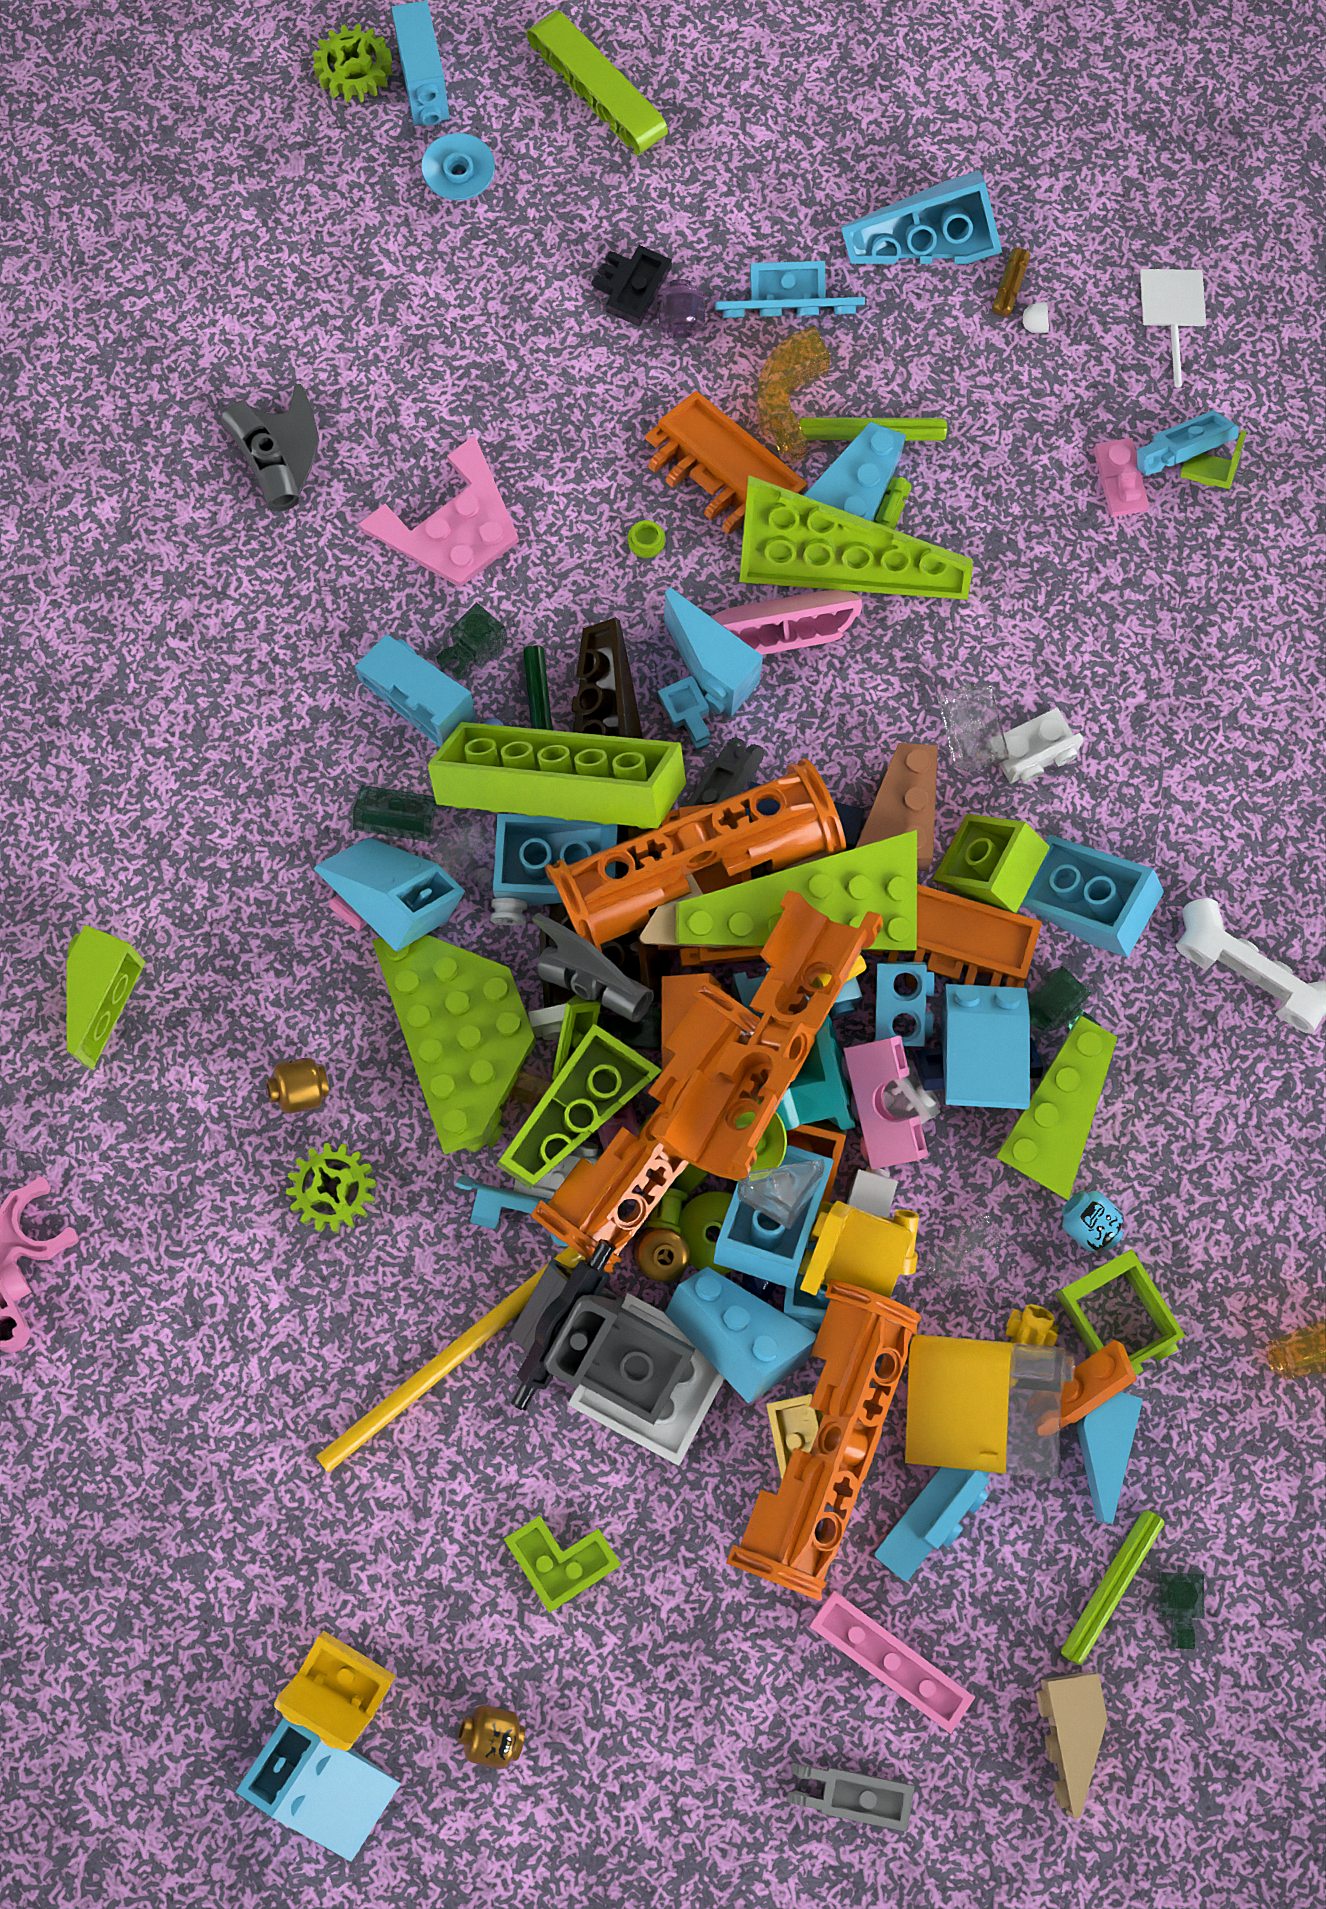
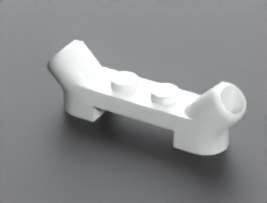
[1176,898,1326,1034]

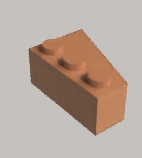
[855,743,938,872]

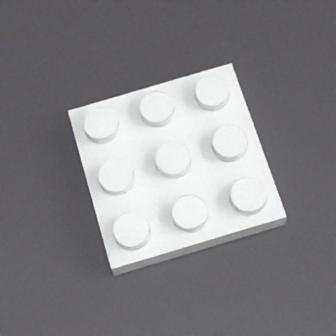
[568,1293,725,1466]

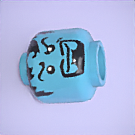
[1062,1191,1124,1252]

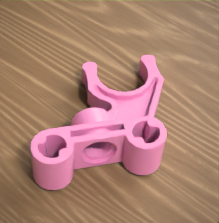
[0,1176,79,1353]

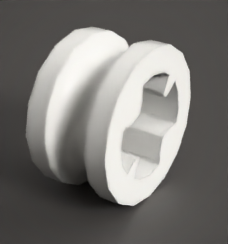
[490,898,527,926]

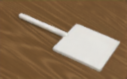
[1140,269,1206,388]

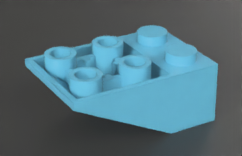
[314,837,465,952]
[236,1717,401,1862]

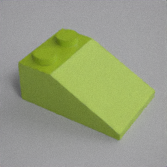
[66,924,146,1070]

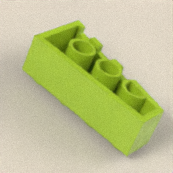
[994,1016,1118,1201]
[496,1024,663,1189]

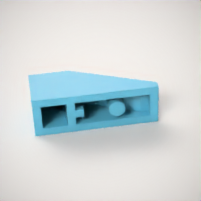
[1076,1392,1143,1524]

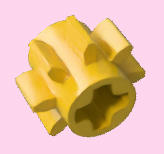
[1005,1304,1059,1357]

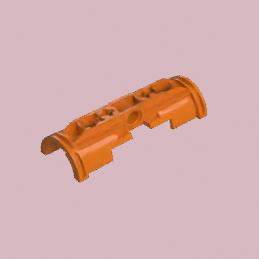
[544,758,846,952]
[651,890,883,1180]
[530,979,761,1274]
[726,1279,922,1601]

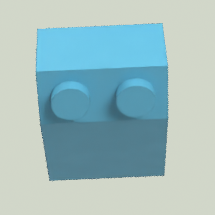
[664,587,763,717]
[493,814,618,905]
[1020,835,1164,958]
[941,984,1030,1109]
[713,1145,834,1289]

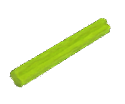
[798,417,947,441]
[1061,1510,1164,1665]

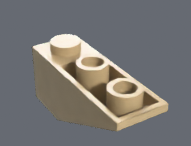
[1036,1671,1108,1819]

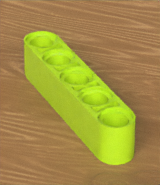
[526,9,668,156]

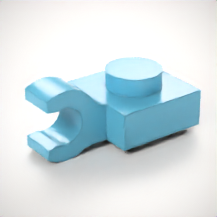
[657,675,711,750]

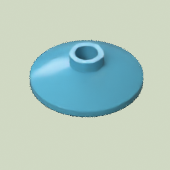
[421,133,495,200]

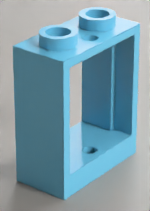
[391,0,450,126]

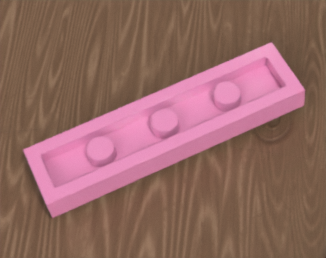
[808,1590,975,1734]

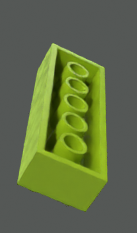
[428,722,686,829]

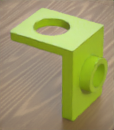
[1180,430,1247,489]

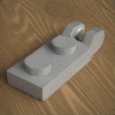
[786,1763,915,1831]

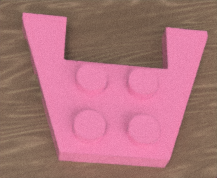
[359,436,519,588]

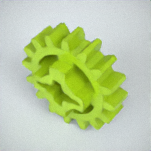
[313,24,393,103]
[286,1143,377,1234]

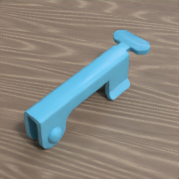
[456,1175,568,1246]

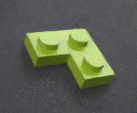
[504,1515,622,1613]

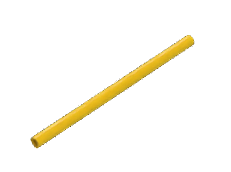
[316,1246,586,1472]

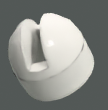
[1022,302,1049,333]

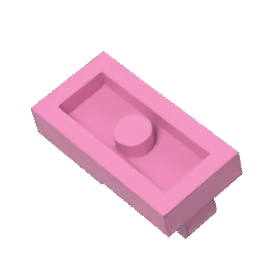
[1093,438,1150,517]

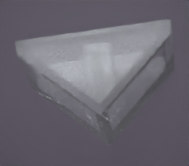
[737,1159,825,1229]

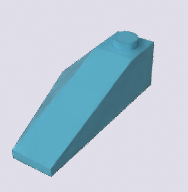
[841,170,1003,264]

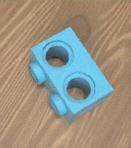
[875,961,934,1046]

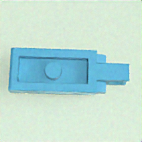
[1136,410,1239,475]

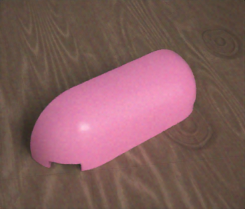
[711,590,862,655]

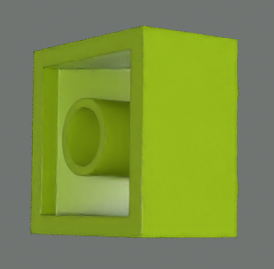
[932,814,1050,913]

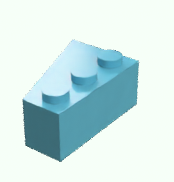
[664,1266,817,1404]

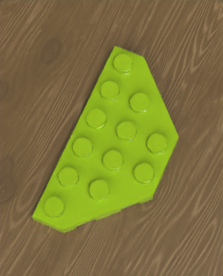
[372,934,537,1155]

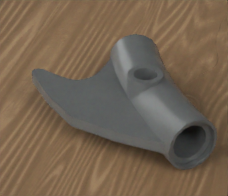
[220,384,320,512]
[532,913,654,1022]

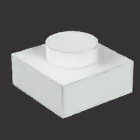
[528,1004,566,1040]

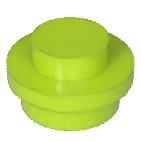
[627,520,666,558]

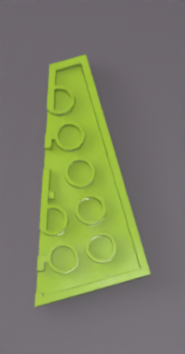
[739,475,973,600]
[675,830,917,952]

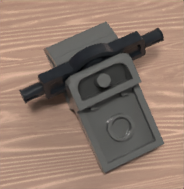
[509,1239,696,1425]

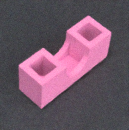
[842,1035,928,1170]

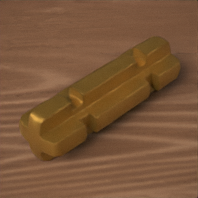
[992,247,1031,317]

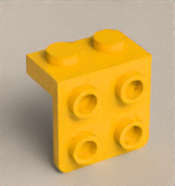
[798,1200,913,1299]
[274,1630,396,1751]

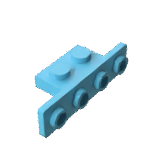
[714,261,865,318]
[874,1447,1008,1581]

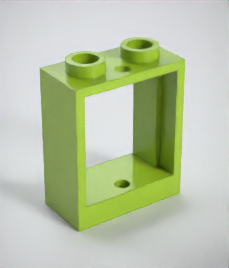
[1054,1249,1186,1375]

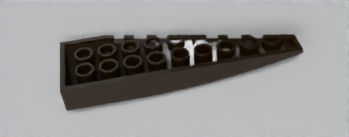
[539,617,671,1010]

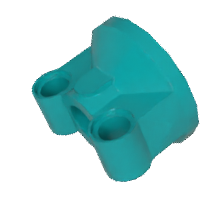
[758,1015,855,1131]

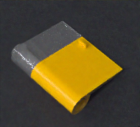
[905,1334,1075,1479]

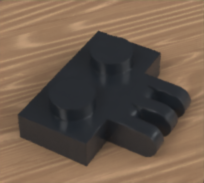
[591,245,672,326]

